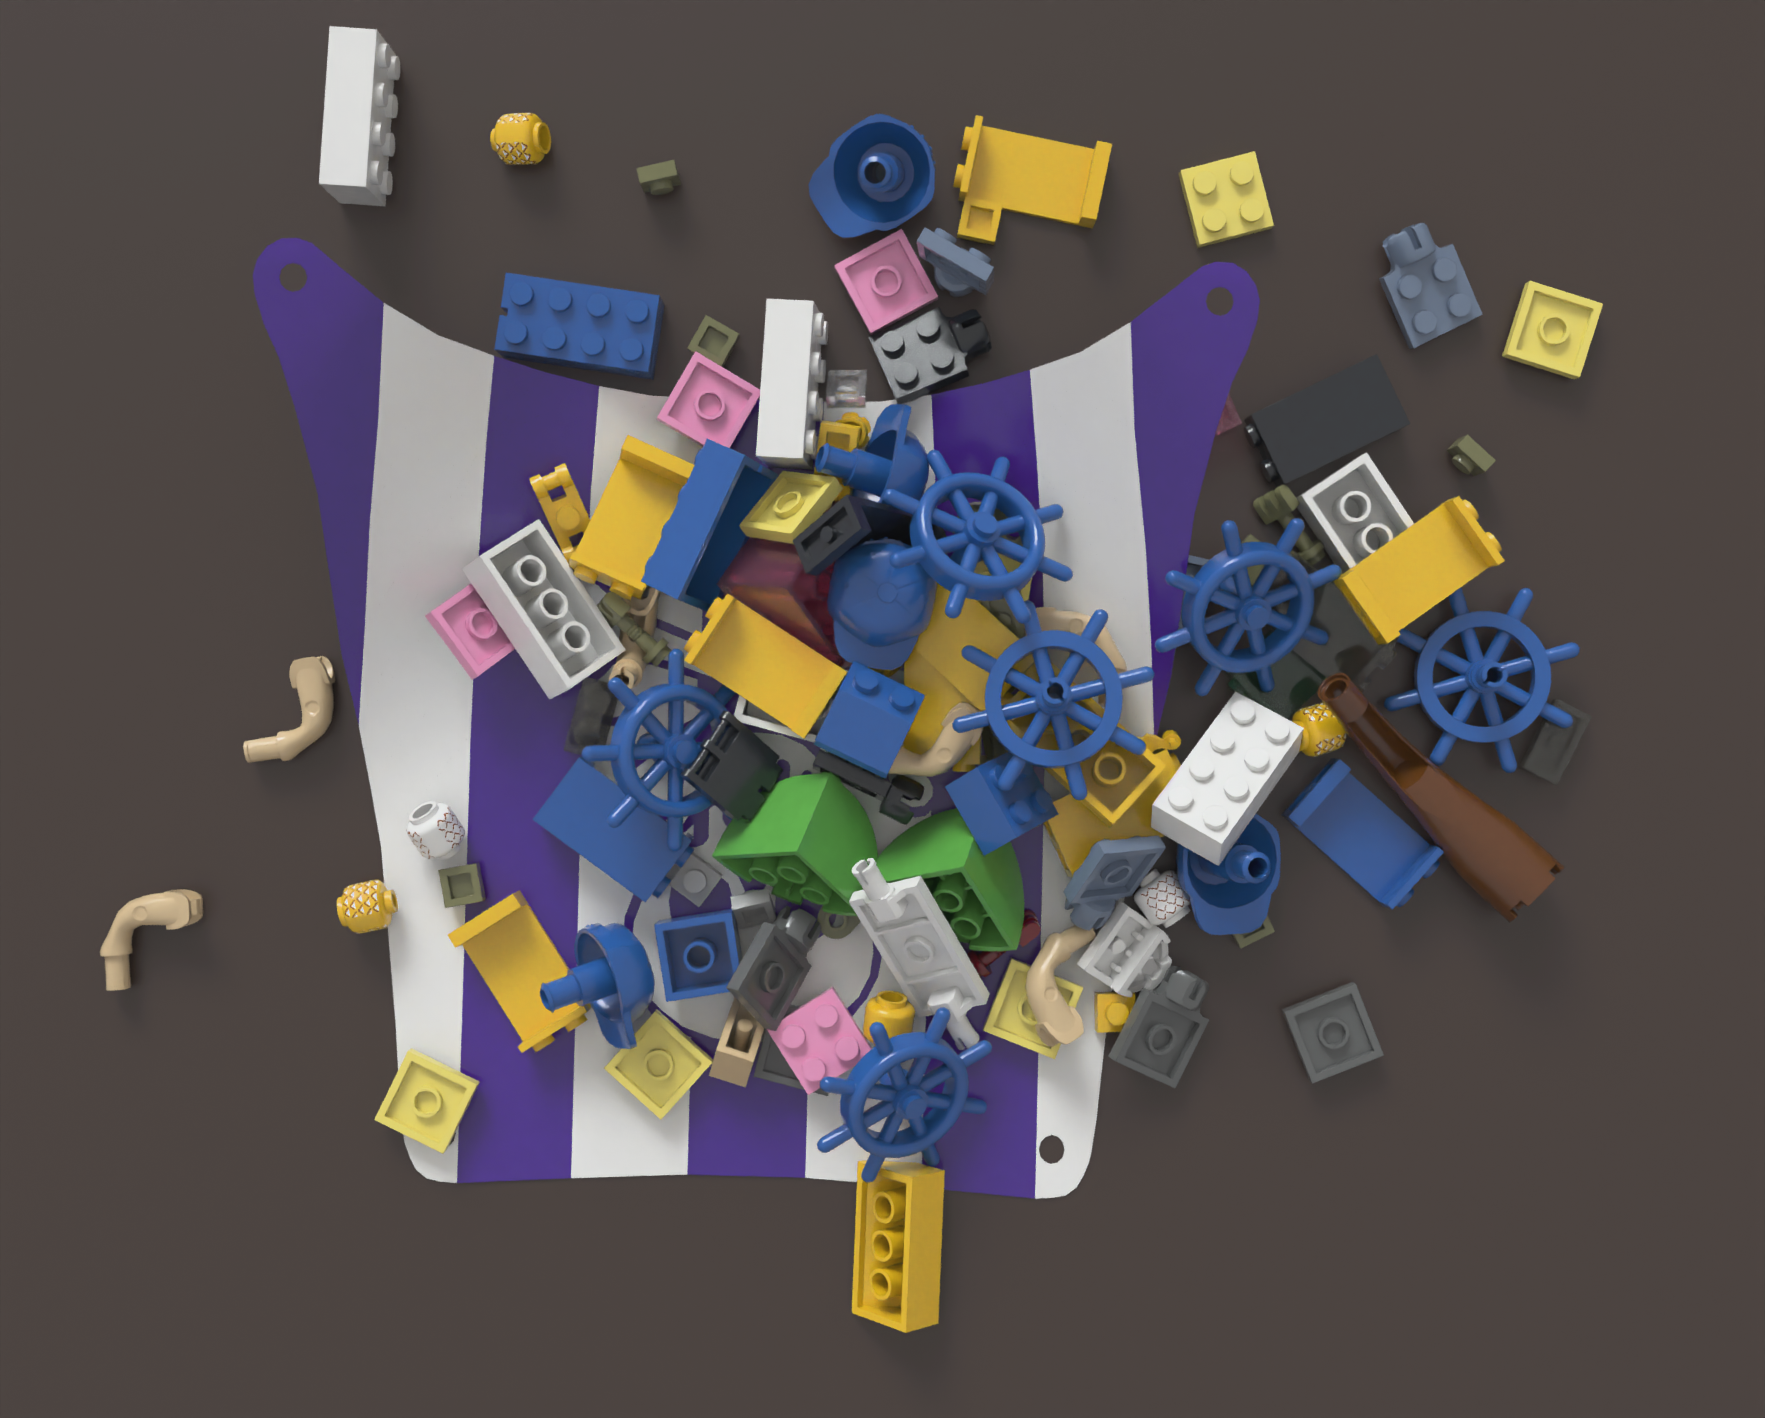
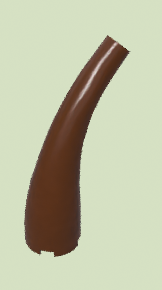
[1318,673,1565,923]

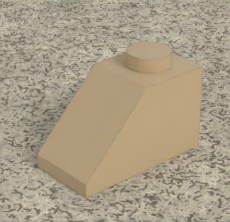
[709,997,765,1087]

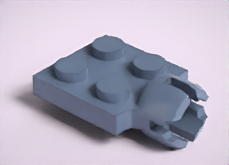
[1379,223,1483,349]
[917,228,994,297]
[1063,835,1166,930]

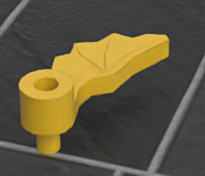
[1136,730,1181,753]

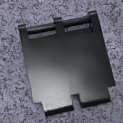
[680,710,783,821]

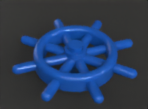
[883,450,1073,624]
[1155,518,1342,696]
[1384,588,1580,773]
[952,600,1154,800]
[582,649,736,852]
[817,1007,992,1183]

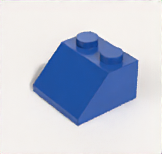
[813,661,925,779]

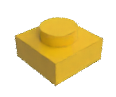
[957,196,1003,245]
[1094,992,1135,1033]

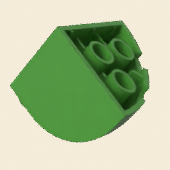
[712,772,878,916]
[875,808,1024,951]

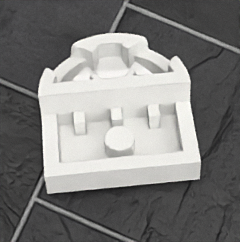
[1077,901,1172,997]

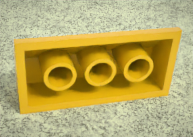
[852,1160,945,1333]

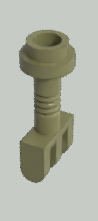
[1253,485,1326,568]
[596,592,671,667]

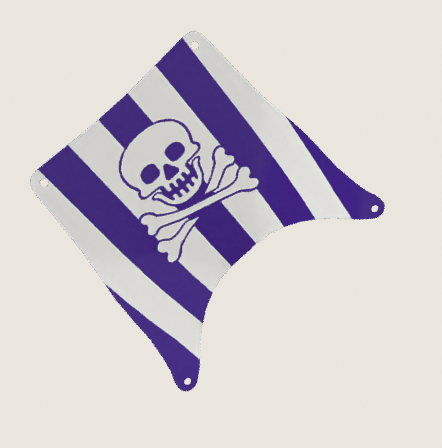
[253,238,1260,1199]

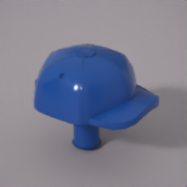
[808,113,936,238]
[815,404,929,506]
[827,537,937,670]
[1176,814,1281,935]
[540,923,655,1049]

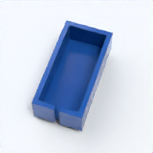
[494,273,665,380]
[641,439,778,612]

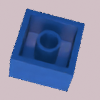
[945,752,1059,856]
[654,909,743,1002]

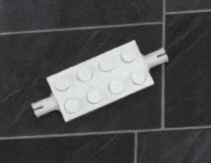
[849,858,990,1050]

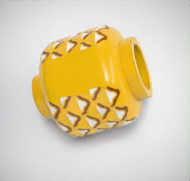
[490,113,551,165]
[1292,702,1346,757]
[337,880,398,934]

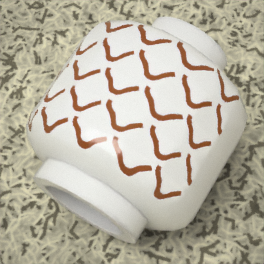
[406,801,465,860]
[1134,868,1191,928]

